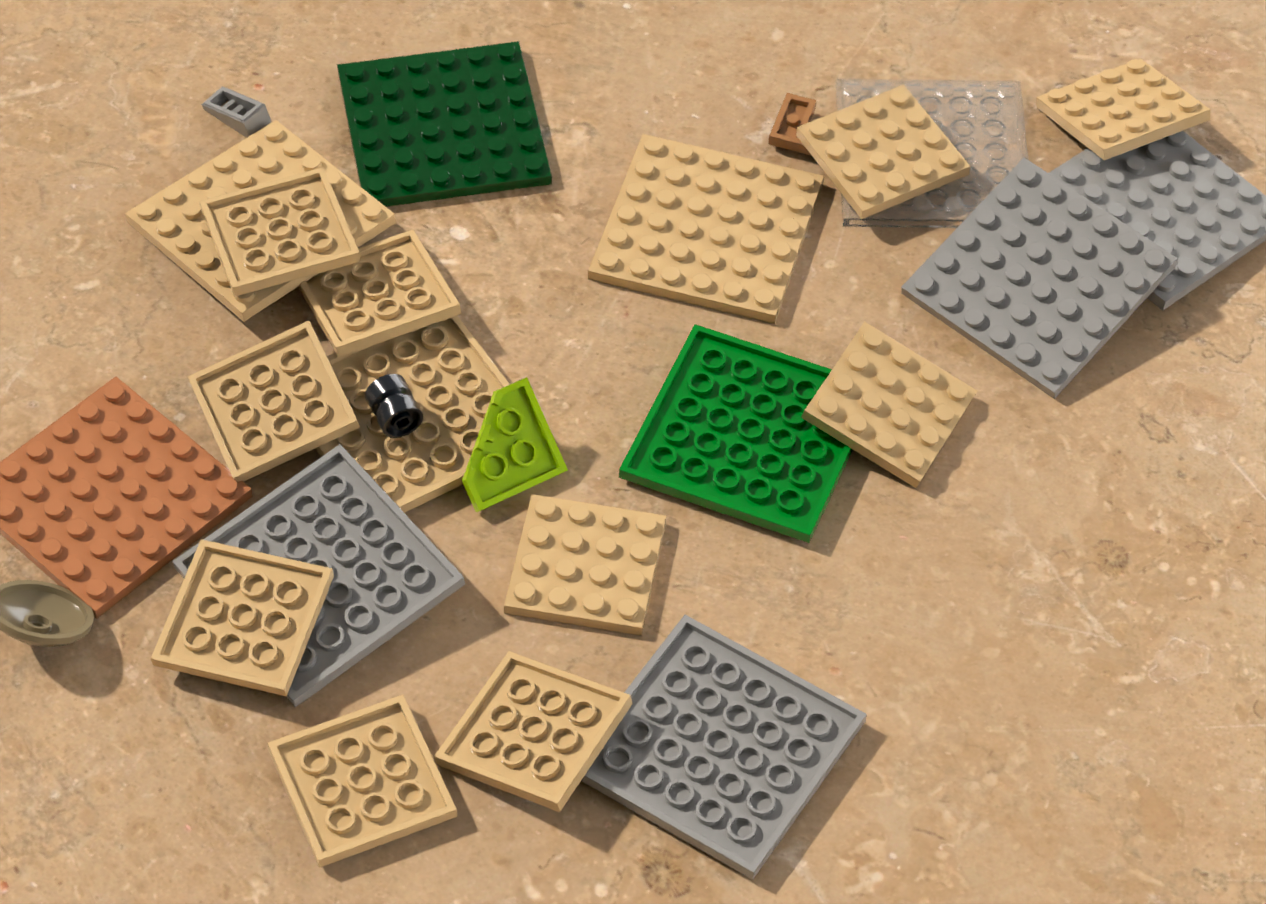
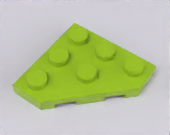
[462,377,568,512]

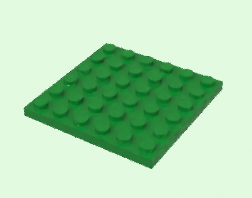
[619,324,853,543]

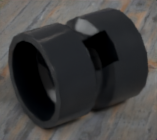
[365,374,423,438]

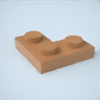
[768,93,817,155]

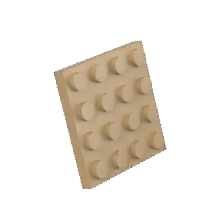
[1036,58,1211,160]
[796,84,971,219]
[199,167,361,297]
[298,229,461,357]
[187,321,360,482]
[801,321,978,488]
[504,494,666,636]
[151,539,334,697]
[434,651,633,812]
[268,695,457,868]

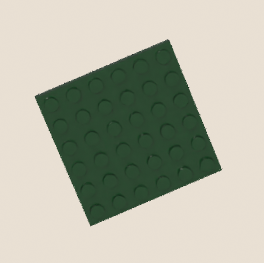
[337,41,552,207]

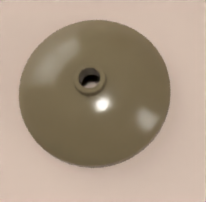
[0,580,94,647]

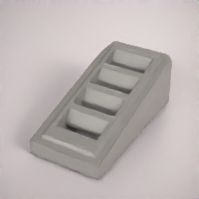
[202,86,271,137]

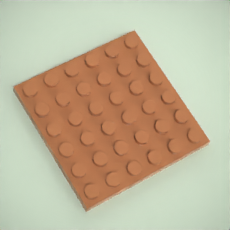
[0,376,253,619]

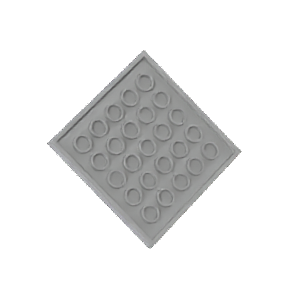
[1049,131,1266,311]
[901,158,1178,399]
[172,444,465,708]
[581,615,867,880]

